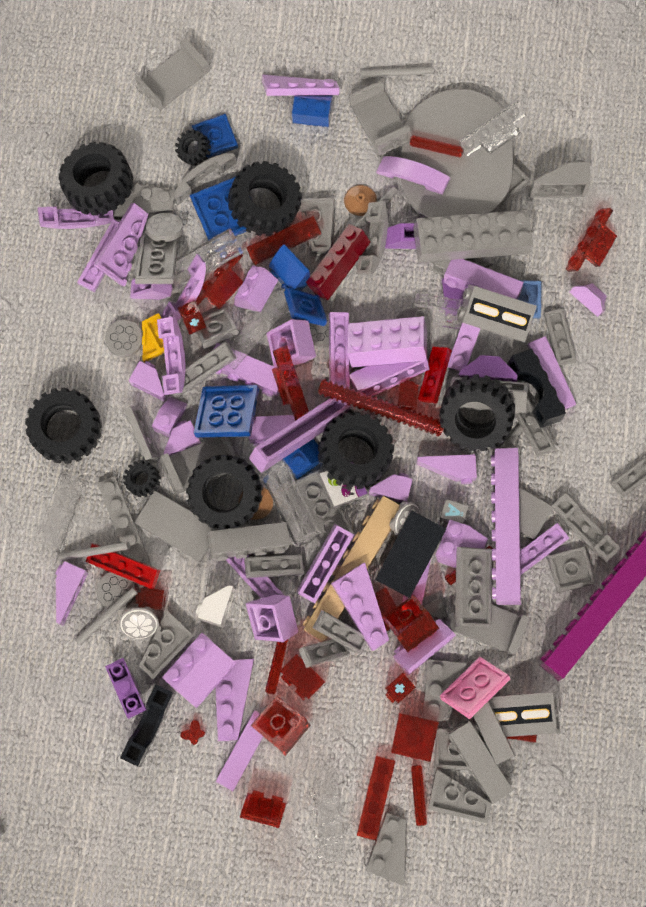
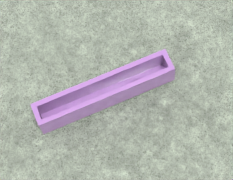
[249,393,351,473]

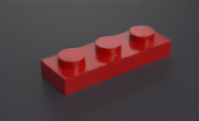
[418,347,452,404]

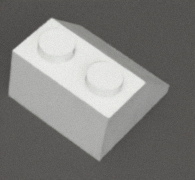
[196,585,236,628]

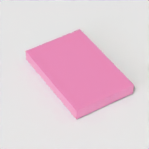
[440,657,510,719]

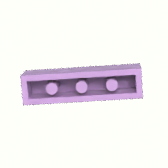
[443,259,524,300]
[214,343,287,397]
[349,361,429,402]
[296,524,354,603]

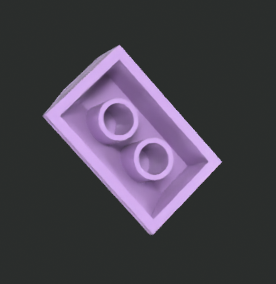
[393,619,456,676]
[162,633,236,708]

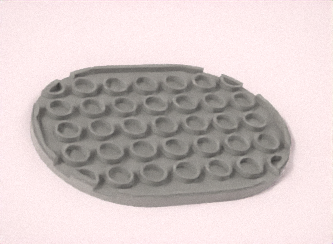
[401,89,513,218]

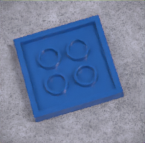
[189,177,252,246]
[194,385,259,438]

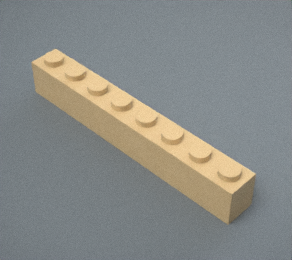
[303,496,400,642]

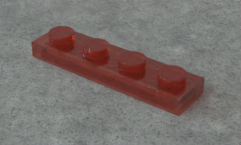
[246,215,322,265]
[357,756,395,841]

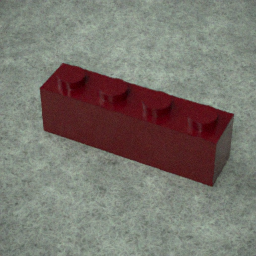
[306,224,371,300]

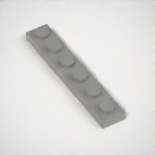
[97,476,158,590]

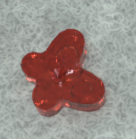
[180,720,205,745]

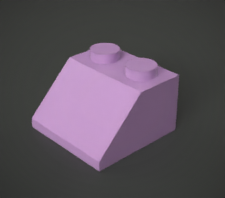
[234,266,278,312]
[267,319,316,369]
[436,520,488,568]
[246,595,299,642]

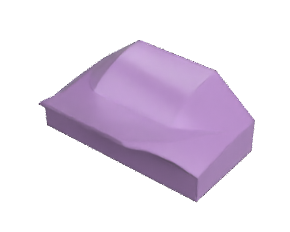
[570,283,607,317]

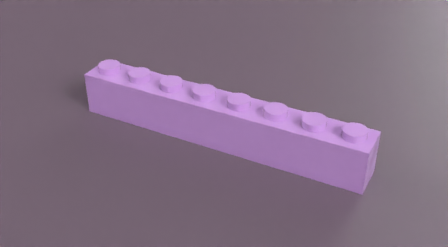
[491,448,521,605]

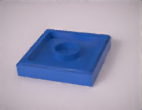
[192,114,238,159]
[284,288,327,326]

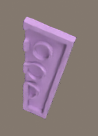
[262,75,339,96]
[94,203,148,286]
[331,563,389,651]
[216,659,254,741]

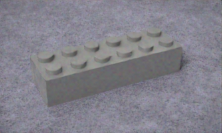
[413,210,534,262]

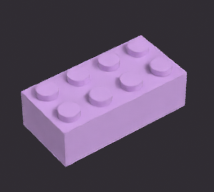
[347,316,427,367]

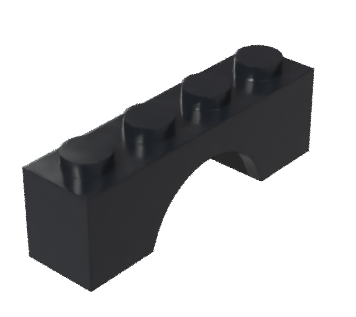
[507,349,566,428]
[120,684,176,767]

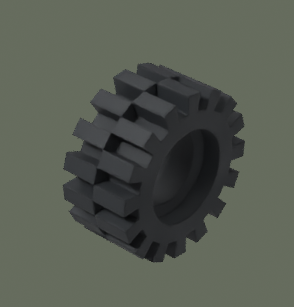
[175,129,211,166]
[123,460,161,497]

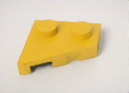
[142,313,164,363]

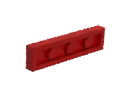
[85,543,161,589]

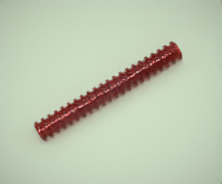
[318,379,444,437]

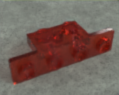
[566,208,617,272]
[190,252,244,310]
[272,345,309,421]

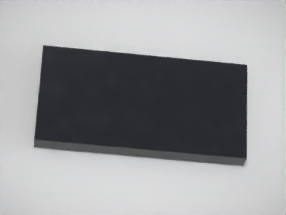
[375,511,446,598]

